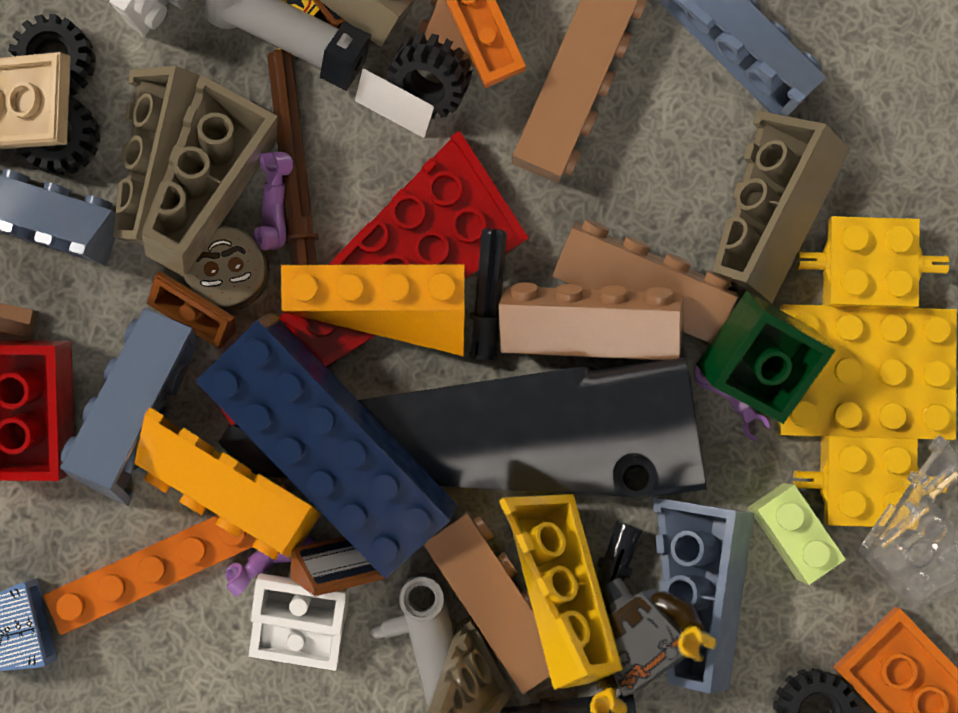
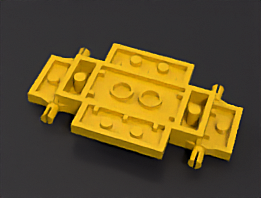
[778,216,957,528]

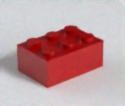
[0,340,74,481]

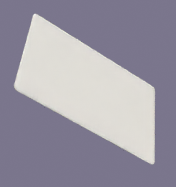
[355,69,434,138]

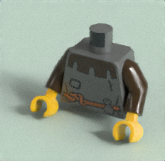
[590,578,716,713]

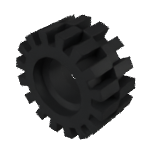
[8,14,96,97]
[386,33,472,119]
[17,97,100,175]
[773,668,861,713]

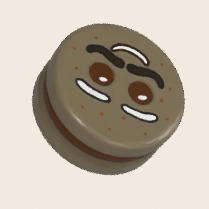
[184,227,269,311]

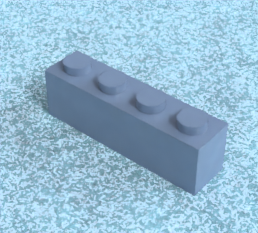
[660,0,826,116]
[0,168,115,266]
[60,308,199,506]
[652,497,754,694]

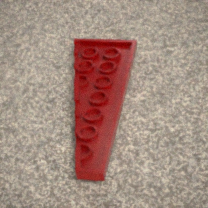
[220,130,529,426]

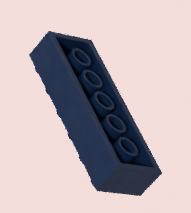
[195,312,458,579]

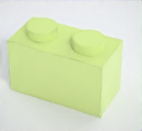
[748,483,846,585]

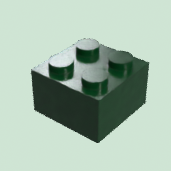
[696,291,836,424]

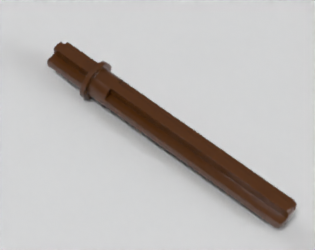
[267,49,319,265]

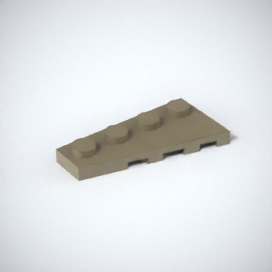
[427,616,515,713]

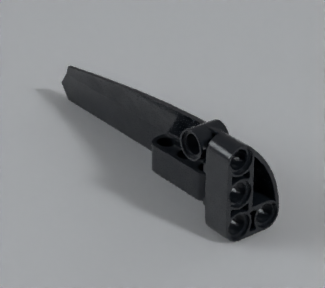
[218,357,707,500]

